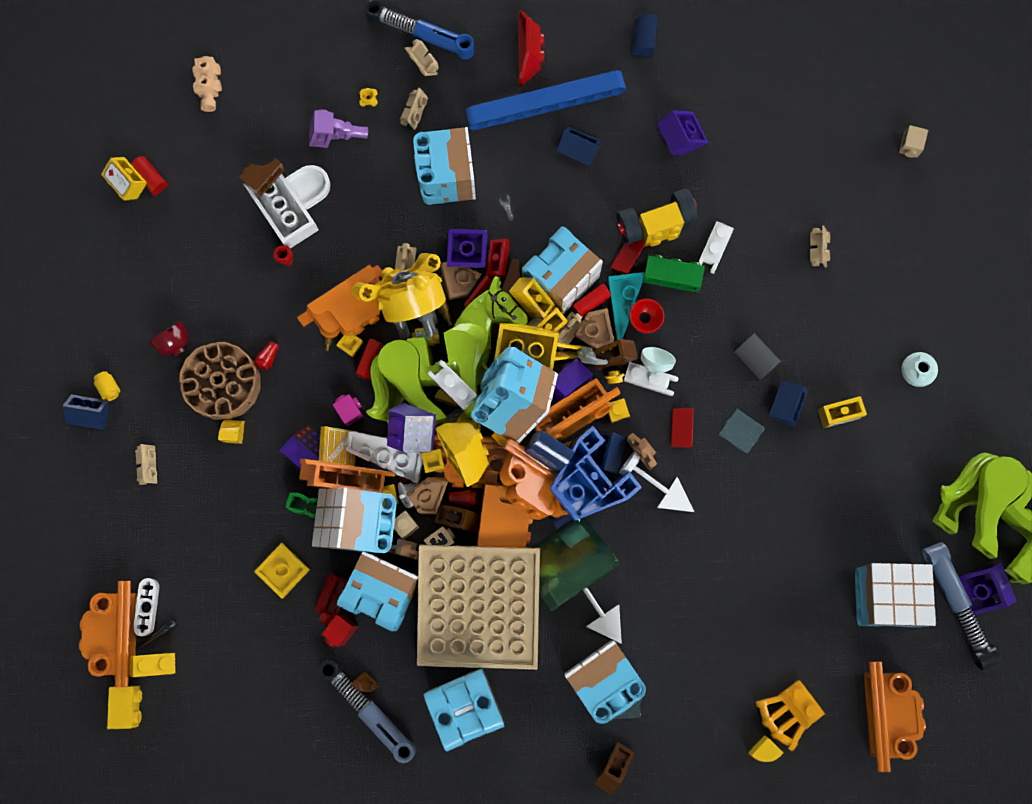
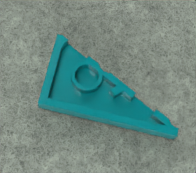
[608,272,645,340]

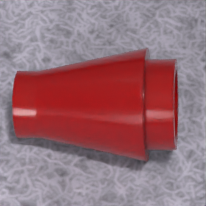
[274,245,293,266]
[254,341,279,371]
[449,489,479,509]

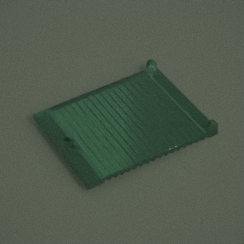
[535,517,621,612]

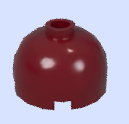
[149,321,189,356]

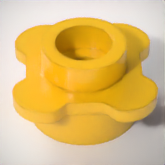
[359,88,378,107]
[605,370,624,384]

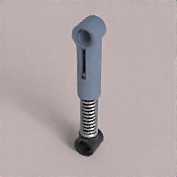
[922,542,1001,671]
[318,659,416,763]

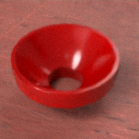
[629,299,664,333]

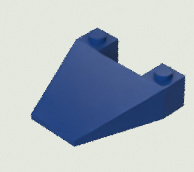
[549,426,642,521]

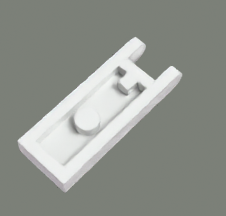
[698,221,734,274]
[427,360,478,410]
[624,362,678,396]

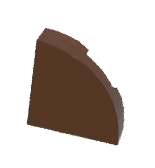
[351,671,378,692]

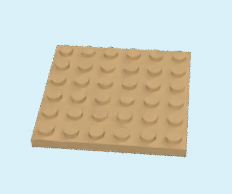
[417,545,540,669]

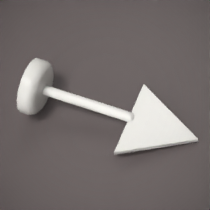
[619,451,694,512]
[563,565,621,643]

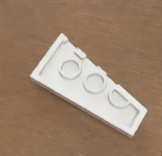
[346,431,424,484]

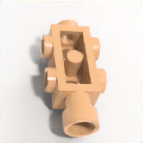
[193,56,222,112]

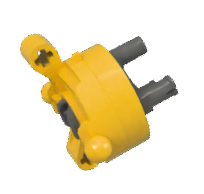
[352,253,446,339]

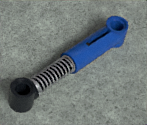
[364,0,475,59]

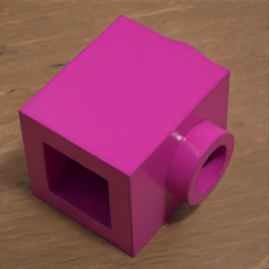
[333,394,364,427]

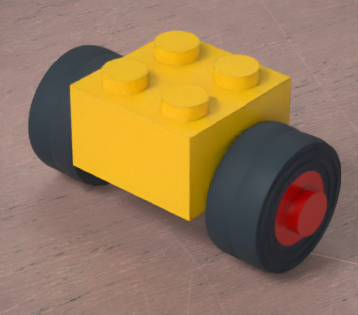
[617,189,697,247]

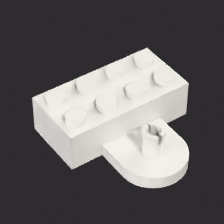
[244,165,330,248]

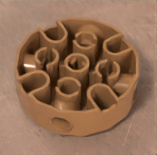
[180,342,261,420]

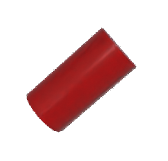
[131,156,169,196]
[486,239,510,279]
[572,284,611,317]
[356,339,384,380]

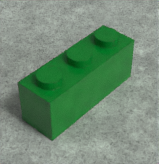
[643,255,705,293]

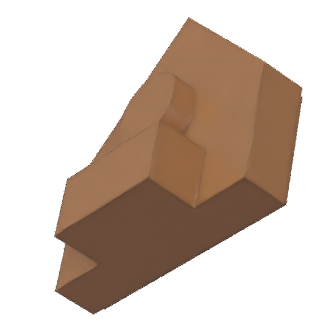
[440,262,481,300]
[574,308,614,350]
[626,433,657,470]
[405,477,448,514]
[388,538,419,560]

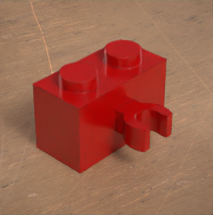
[318,612,359,647]

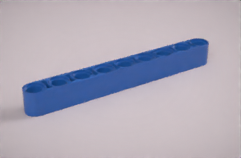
[465,71,626,130]

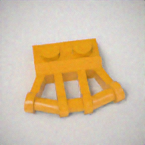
[755,680,825,751]

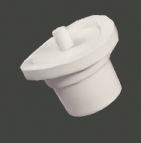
[398,482,418,508]

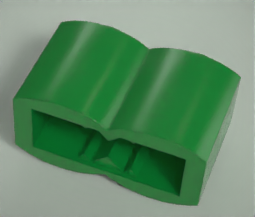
[285,493,318,518]

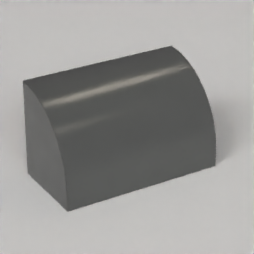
[735,333,781,380]

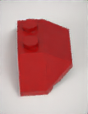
[518,10,544,86]

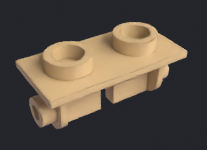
[405,39,439,76]
[400,88,428,130]
[810,226,830,267]
[395,243,416,271]
[557,312,583,352]
[135,444,157,485]

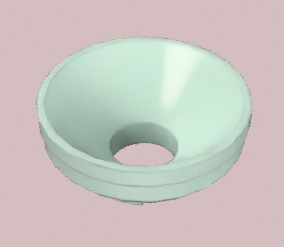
[641,347,676,374]
[901,352,938,387]

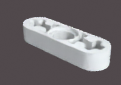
[133,578,159,636]

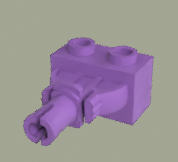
[309,109,368,148]

